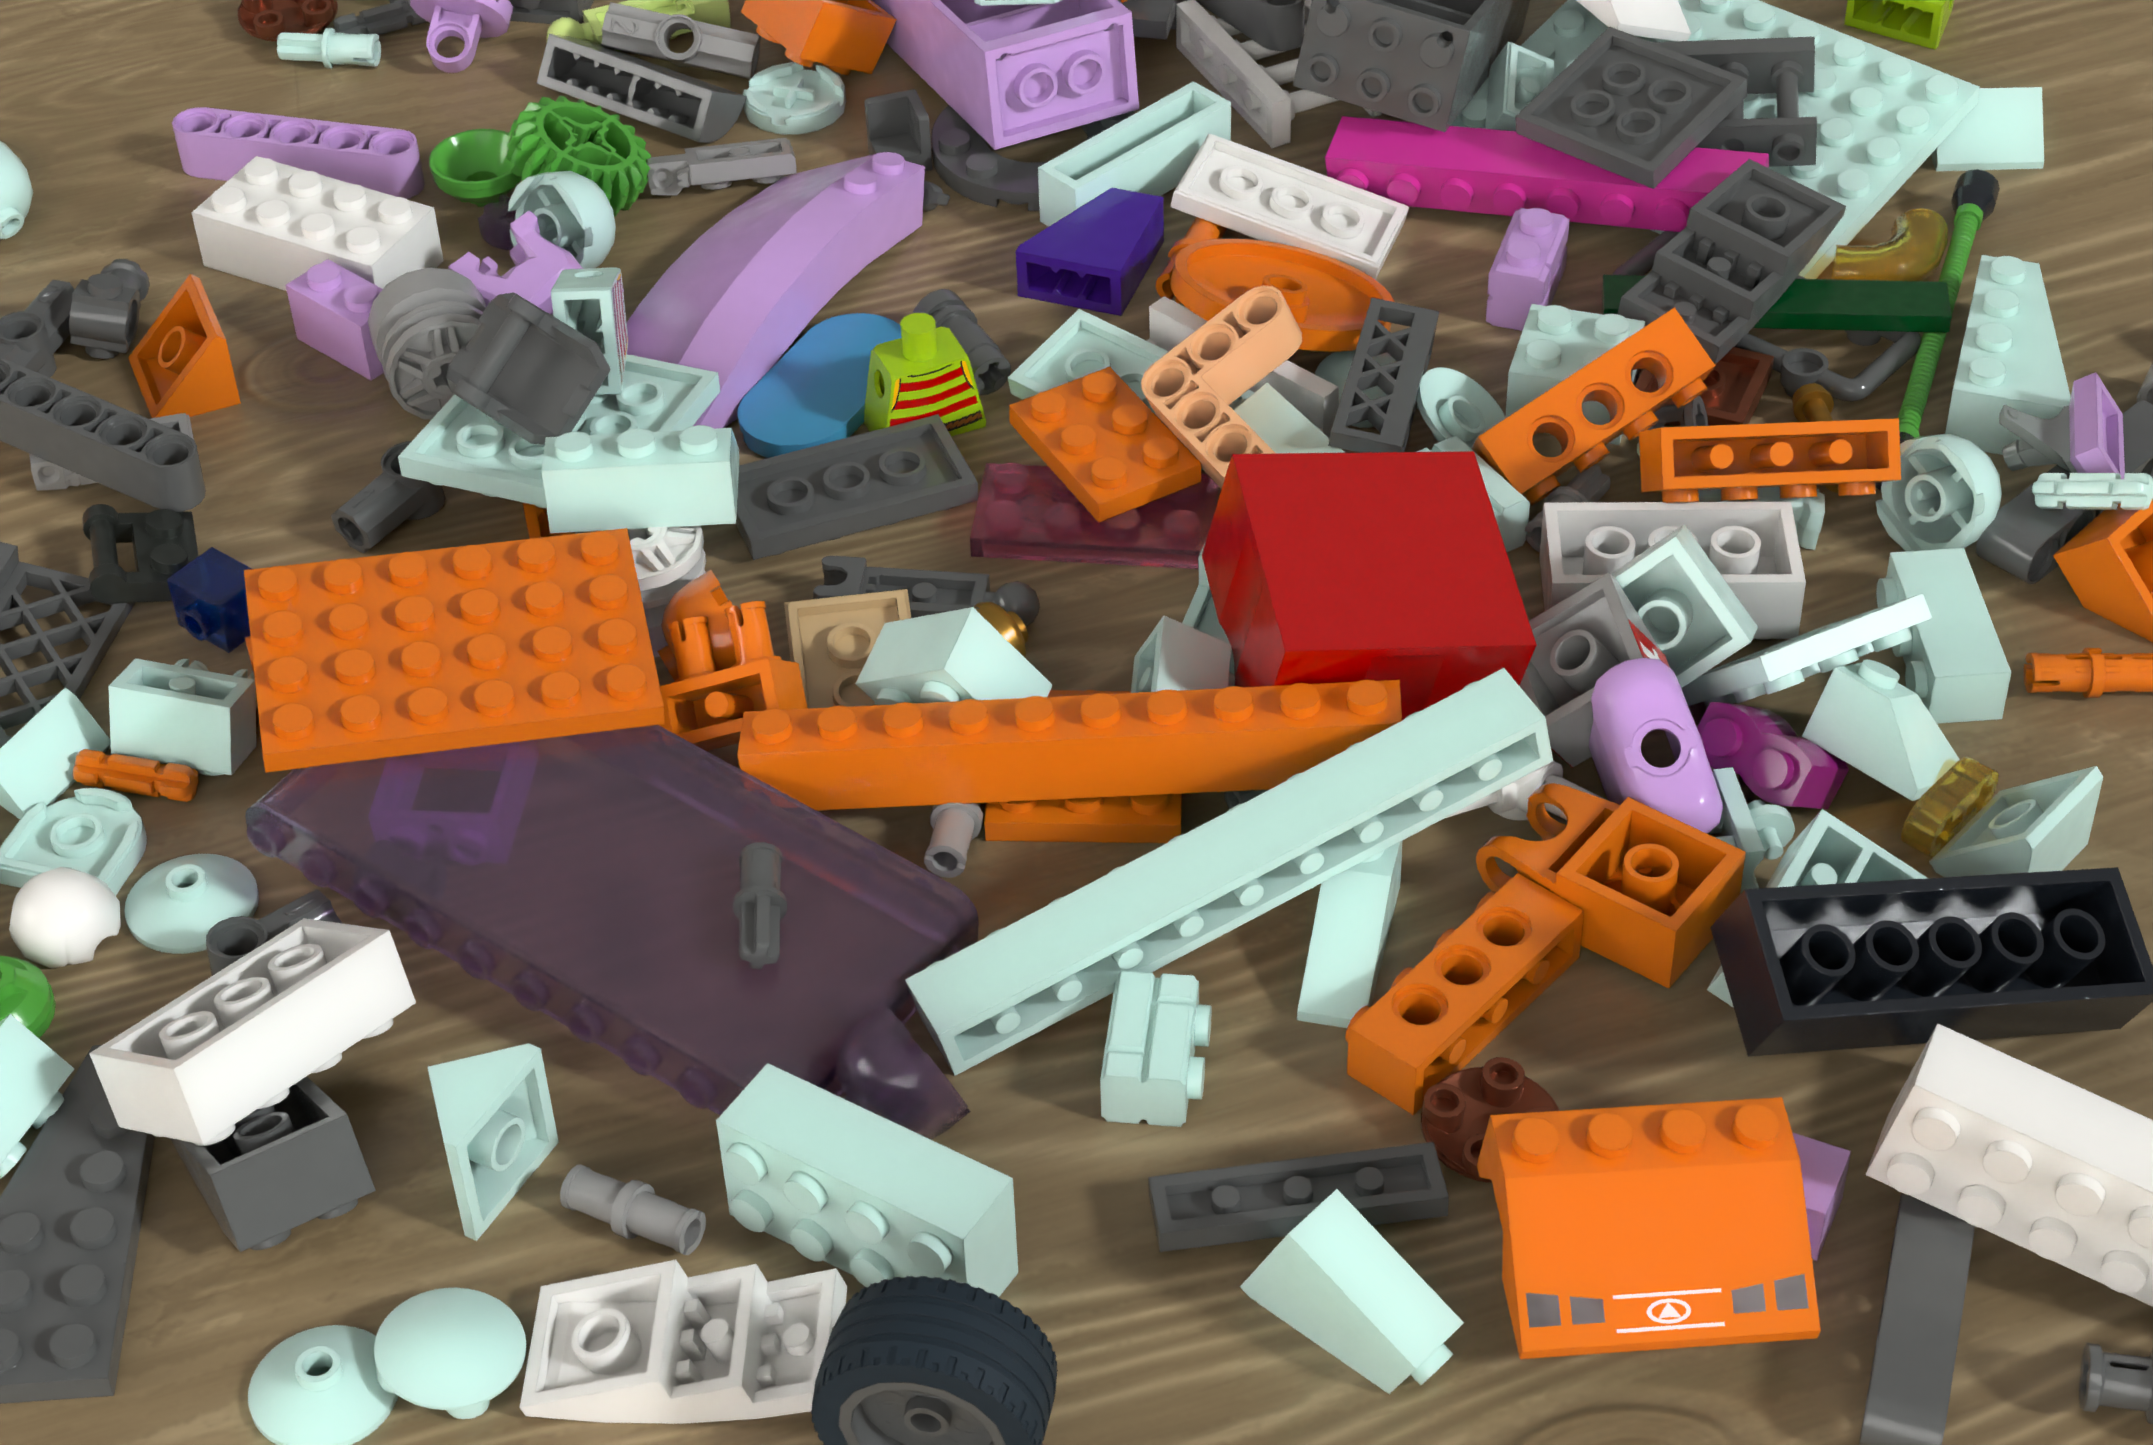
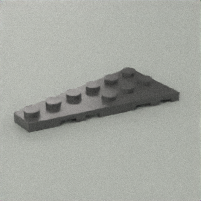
[0,1045,155,1404]

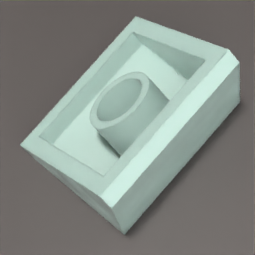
[1931,87,2044,171]
[1929,766,2103,877]
[428,1043,559,1241]

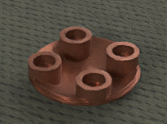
[238,0,338,42]
[1421,1057,1560,1183]

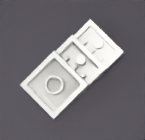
[519,1260,847,1424]

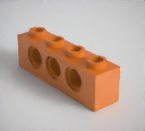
[1471,307,1716,506]
[1345,873,1584,1115]

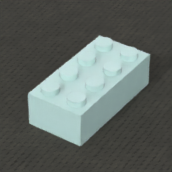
[716,1063,1019,1297]

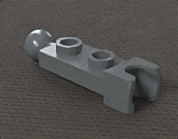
[813,556,1040,627]

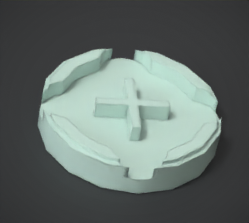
[743,62,846,135]

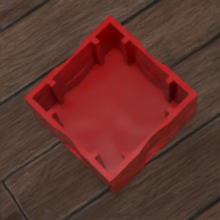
[1202,451,1537,720]

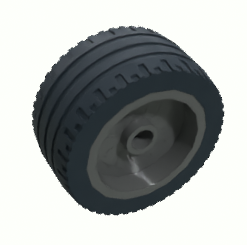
[811,1276,1058,1445]

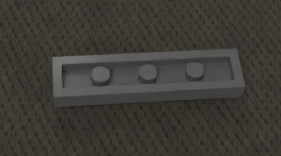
[1148,1142,1449,1252]

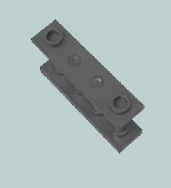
[1652,37,1817,167]

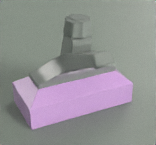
[1999,372,2125,479]

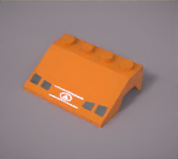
[1477,1097,1821,1359]

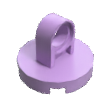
[410,0,513,73]

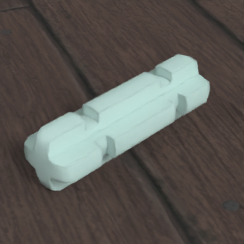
[2032,473,2153,510]

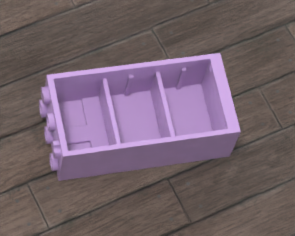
[873,0,1139,150]

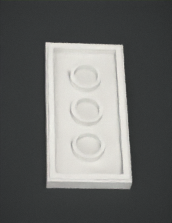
[1170,133,1409,280]

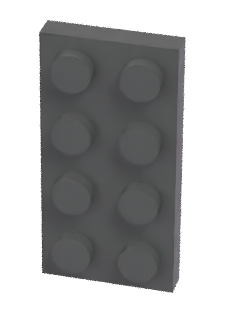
[736,414,979,560]

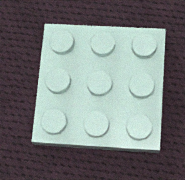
[1681,593,1932,709]

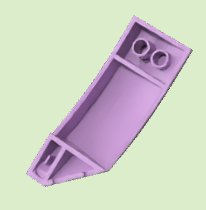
[627,152,925,428]

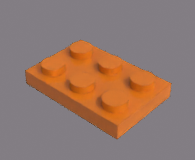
[1009,366,1202,523]

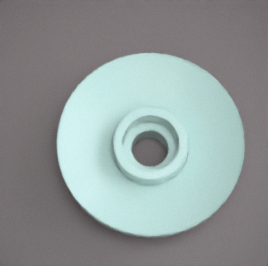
[1417,367,1505,448]
[124,854,259,954]
[248,1325,398,1445]

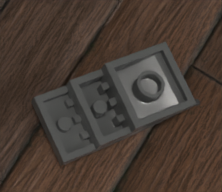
[1618,159,1846,364]

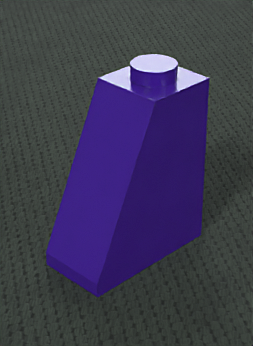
[1016,188,1164,316]

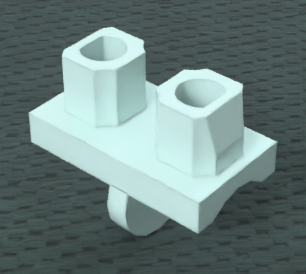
[1708,767,1795,894]

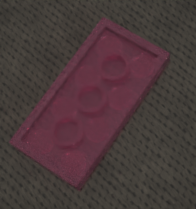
[970,463,1220,569]

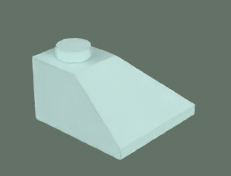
[1802,659,1971,801]

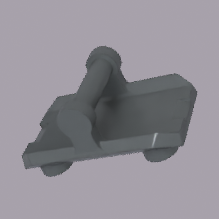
[446,293,610,445]

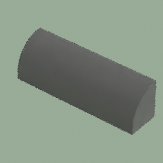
[537,34,747,143]

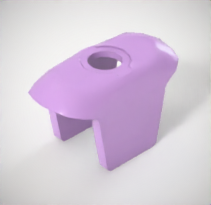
[1589,658,1723,834]

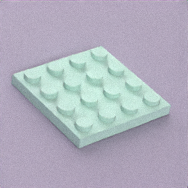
[398,354,720,508]

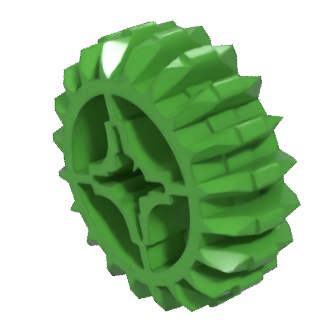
[506,95,651,217]

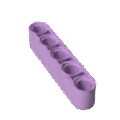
[172,107,425,199]

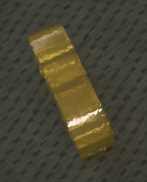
[1901,756,1999,858]

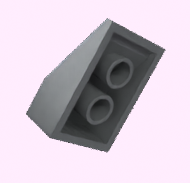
[170,1076,376,1252]

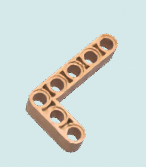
[1141,285,1302,489]

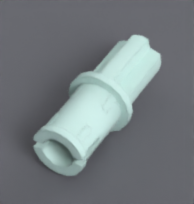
[277,28,381,69]

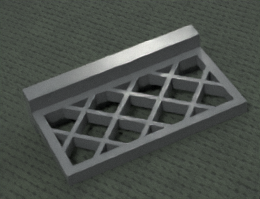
[0,542,136,748]

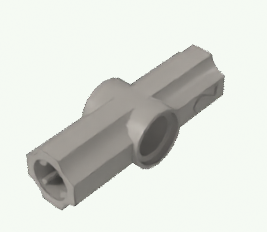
[601,2,761,79]

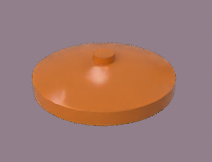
[1170,239,1394,352]

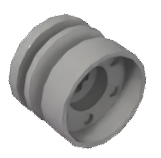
[367,267,487,420]

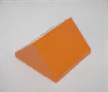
[128,274,241,418]

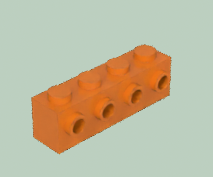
[1639,418,1901,503]

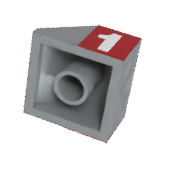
[1520,572,1670,768]

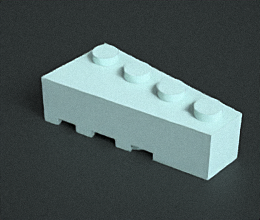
[1945,255,2071,455]

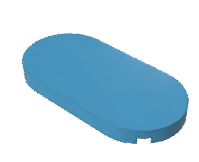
[738,313,901,458]

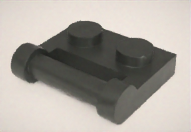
[82,504,203,603]

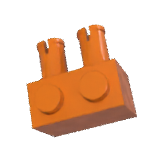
[659,601,808,754]

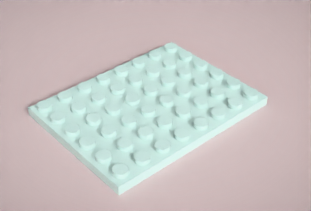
[1450,0,1980,279]

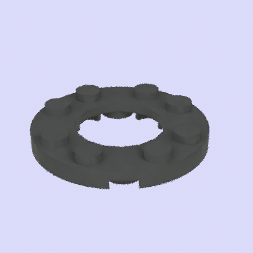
[931,105,1135,211]

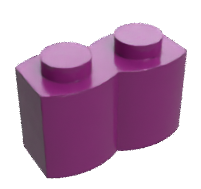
[1697,702,1849,809]

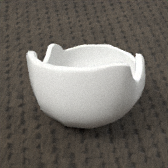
[9,867,121,968]

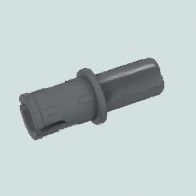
[733,842,787,970]

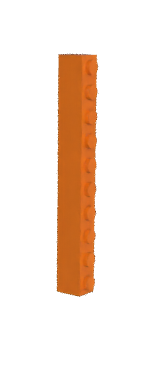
[737,680,1402,814]

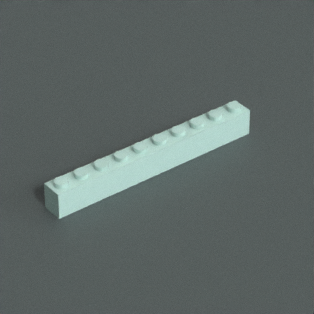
[905,668,1553,1076]

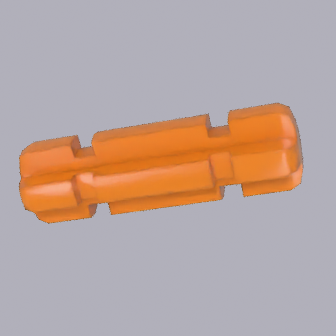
[73,749,199,802]

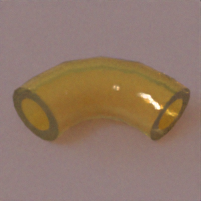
[1831,208,1948,281]

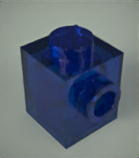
[167,547,252,653]

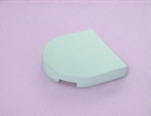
[0,788,147,896]

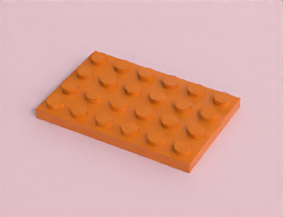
[244,528,665,773]

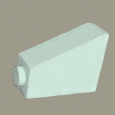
[1240,1189,1464,1394]

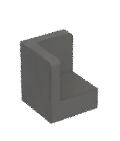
[865,89,932,171]

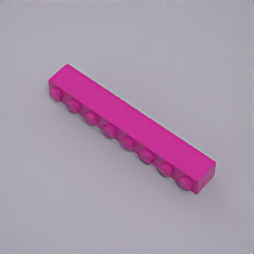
[1325,116,1769,232]

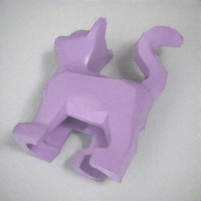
[448,211,624,315]

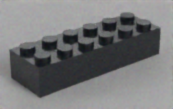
[1710,867,2153,1057]

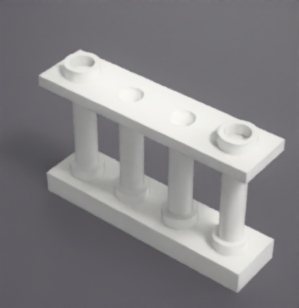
[1176,0,1382,148]

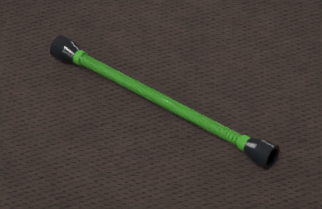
[1875,169,2000,490]

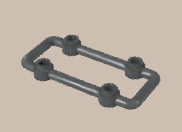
[1612,231,1921,402]

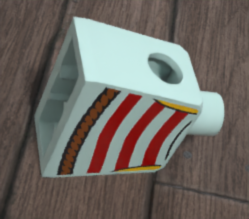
[551,268,628,395]

